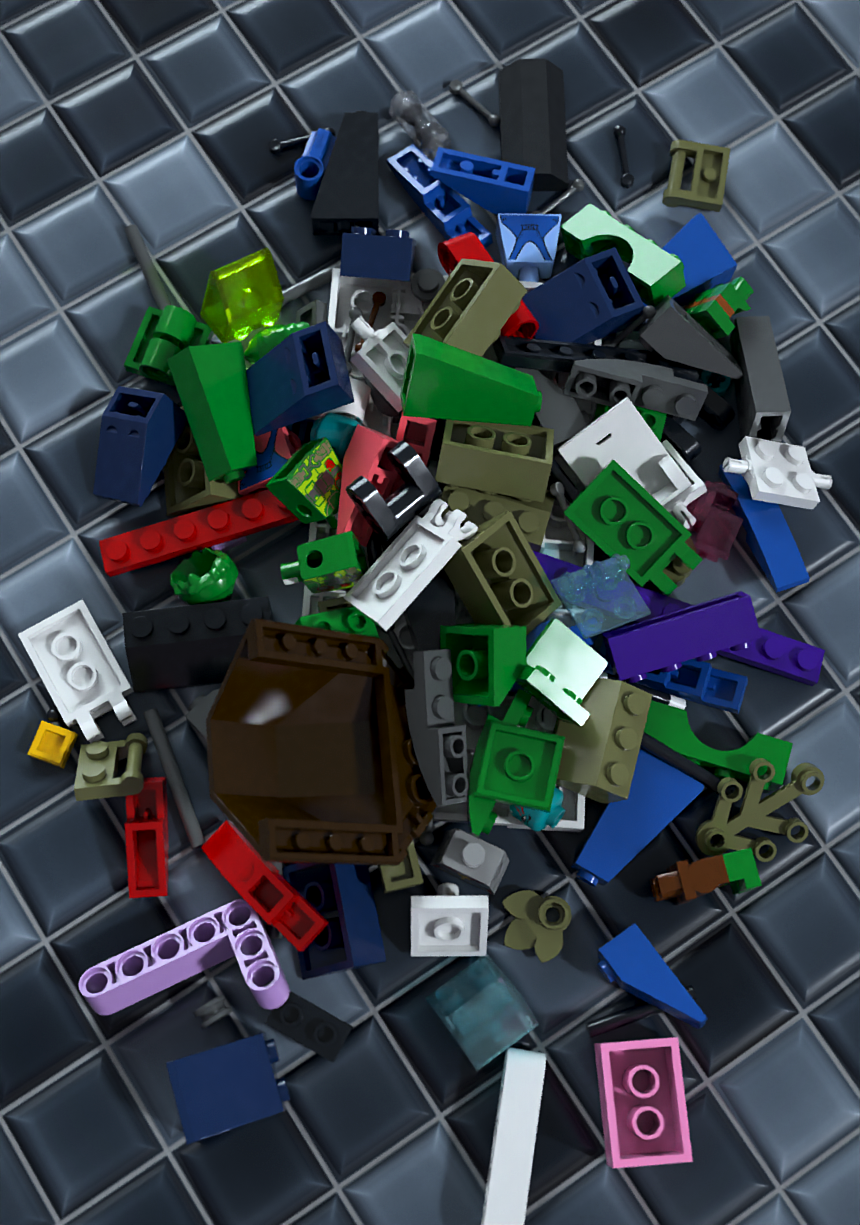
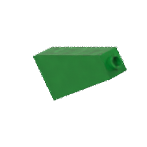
[400,333,542,426]
[167,342,257,484]

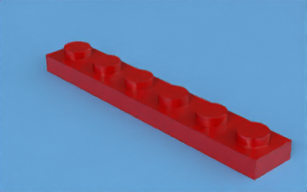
[99,489,299,577]

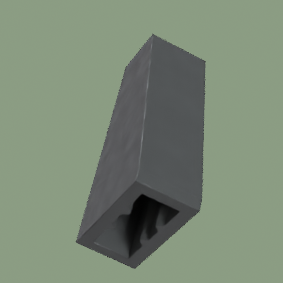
[729,316,791,442]

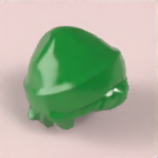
[170,547,238,605]

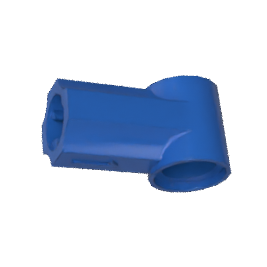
[294,128,337,200]

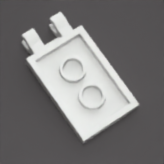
[343,499,478,631]
[18,600,137,743]

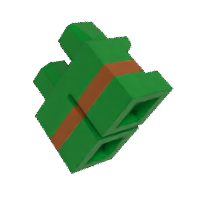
[683,277,754,339]

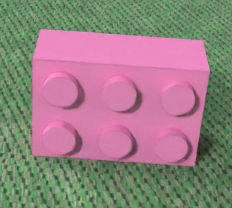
[594,1037,693,1169]

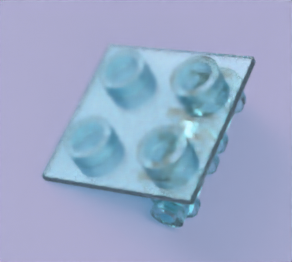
[551,554,651,639]

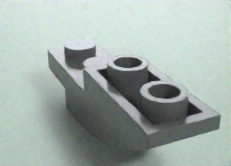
[563,359,708,421]
[404,649,469,806]

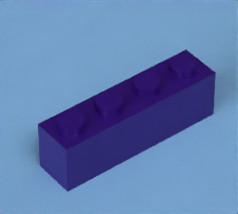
[602,591,762,683]

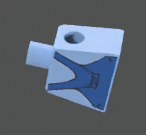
[496,213,561,282]

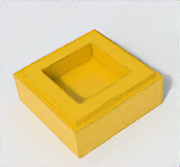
[27,721,78,769]

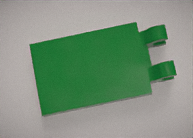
[562,460,703,596]

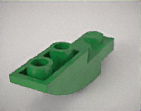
[467,689,534,838]

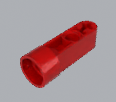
[437,232,539,339]

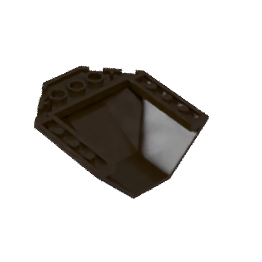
[206,618,437,866]

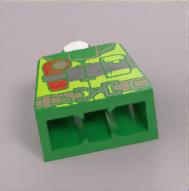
[265,437,343,529]
[280,531,368,593]

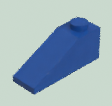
[430,147,536,215]
[597,923,707,1029]

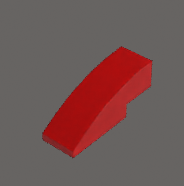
[125,777,169,898]

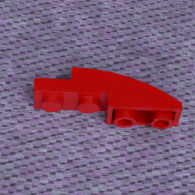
[201,820,329,952]

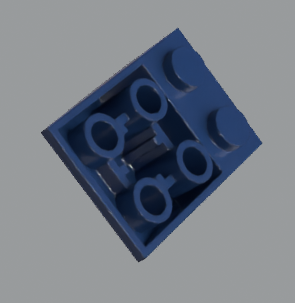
[340,226,416,281]
[522,247,644,344]
[246,321,354,436]
[93,386,188,507]

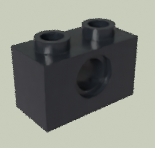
[265,991,353,1062]

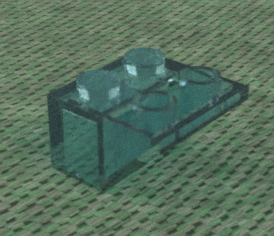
[426,953,539,1071]

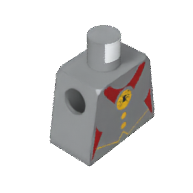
[430,828,509,895]

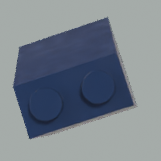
[166,1033,291,1144]

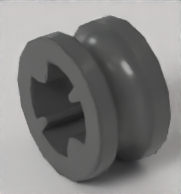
[194,994,233,1030]

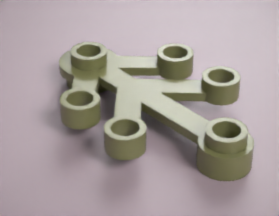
[695,758,825,862]

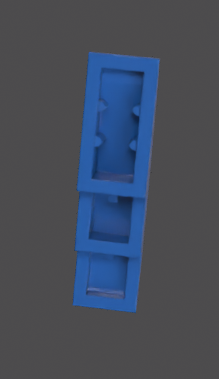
[387,144,493,248]
[718,458,810,593]
[599,640,748,714]

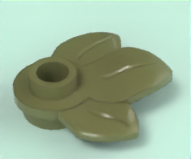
[502,890,572,963]

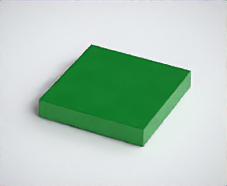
[474,721,565,813]

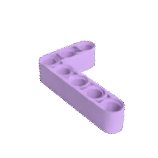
[79,899,290,1016]

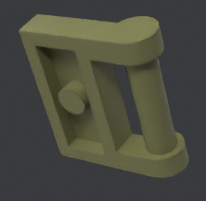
[662,140,731,212]
[74,733,148,801]

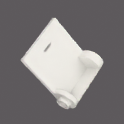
[557,397,692,506]

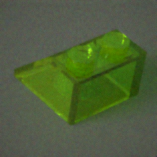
[200,247,284,343]

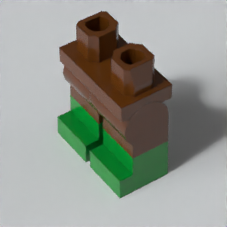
[649,848,762,905]

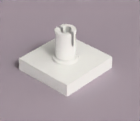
[411,883,489,957]

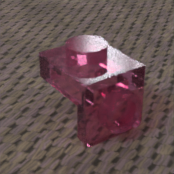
[686,480,739,533]
[694,505,743,562]

